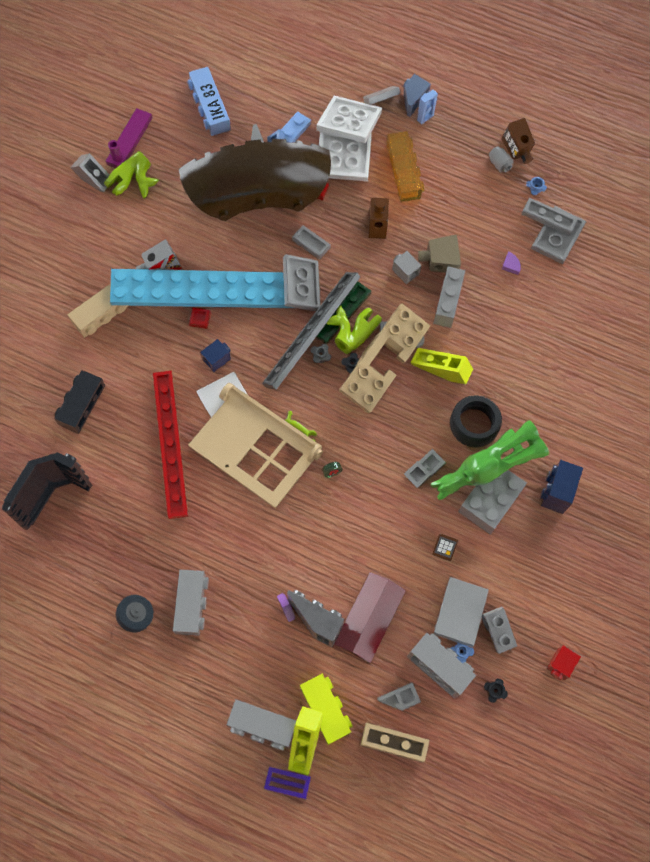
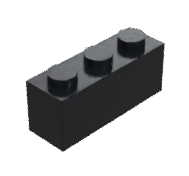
[54,370,106,434]

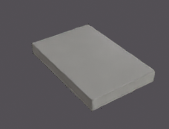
[531,206,586,264]
[283,254,320,311]
[433,577,489,648]

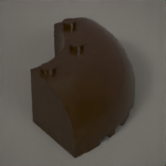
[179,139,331,221]

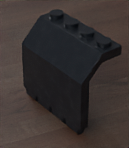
[2,452,93,530]

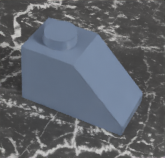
[403,74,431,117]

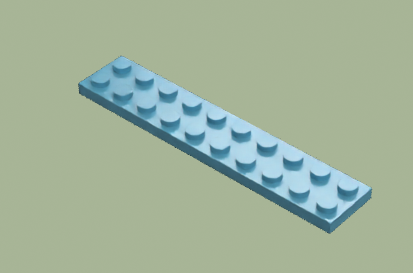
[110,269,293,308]

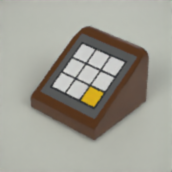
[432,534,458,561]

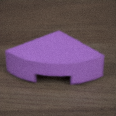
[502,251,521,275]
[277,593,295,622]

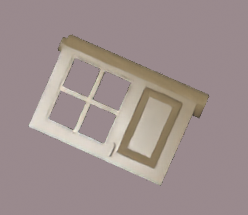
[188,383,323,509]

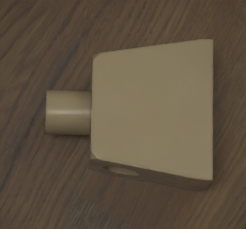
[418,235,461,273]

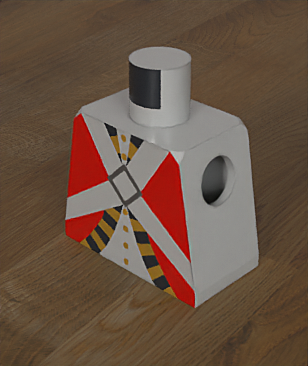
[136,239,182,270]

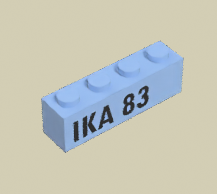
[187,67,231,136]

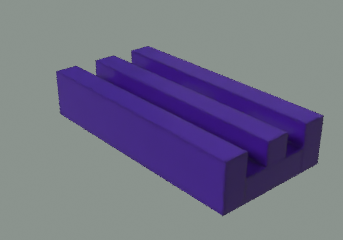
[264,767,311,799]

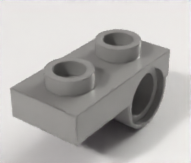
[482,607,517,654]

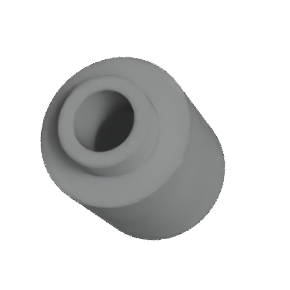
[489,146,513,173]

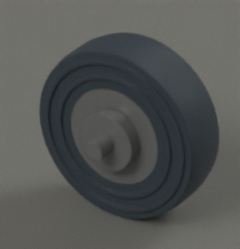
[116,595,154,633]

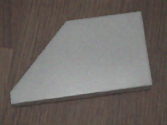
[377,683,421,711]

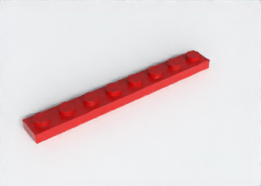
[153,370,188,519]

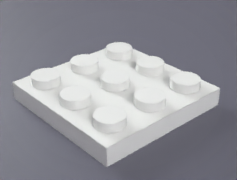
[316,96,382,143]
[319,132,372,181]

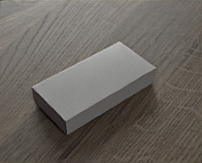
[363,86,400,105]
[292,225,331,260]

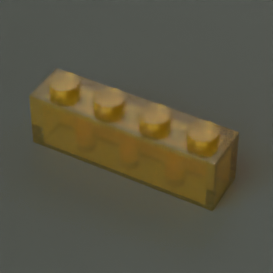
[386,131,424,202]

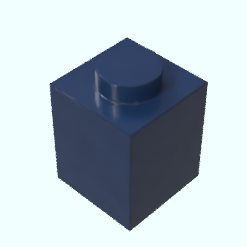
[200,339,231,373]

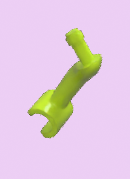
[285,411,317,442]

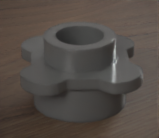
[311,344,331,363]

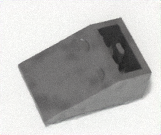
[287,590,344,647]

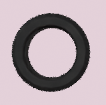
[450,395,502,448]

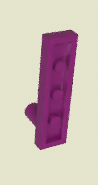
[106,108,153,168]

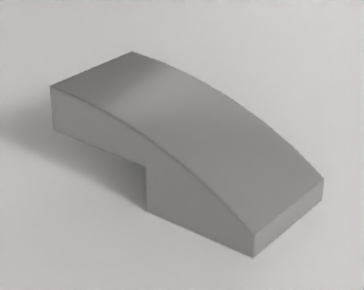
[404,449,446,488]

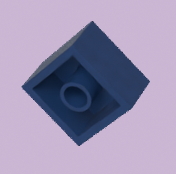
[540,460,583,514]

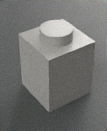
[392,251,422,284]

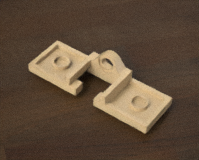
[339,303,430,414]

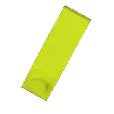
[411,348,473,385]
[288,707,323,776]

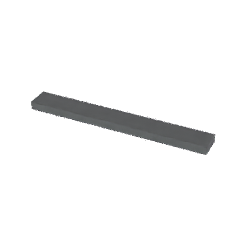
[262,272,360,390]

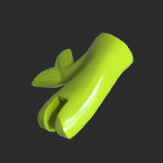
[104,151,159,199]
[326,305,382,354]

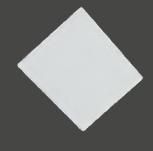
[196,372,248,417]

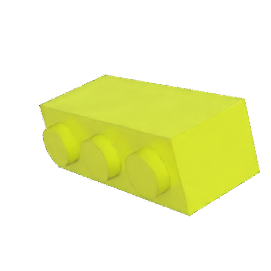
[300,674,353,745]

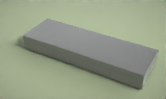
[522,198,578,236]

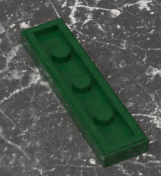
[316,281,371,345]

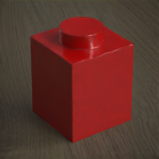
[546,645,581,680]

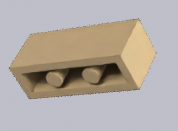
[67,284,128,338]
[360,723,429,763]

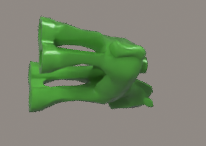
[430,420,549,500]

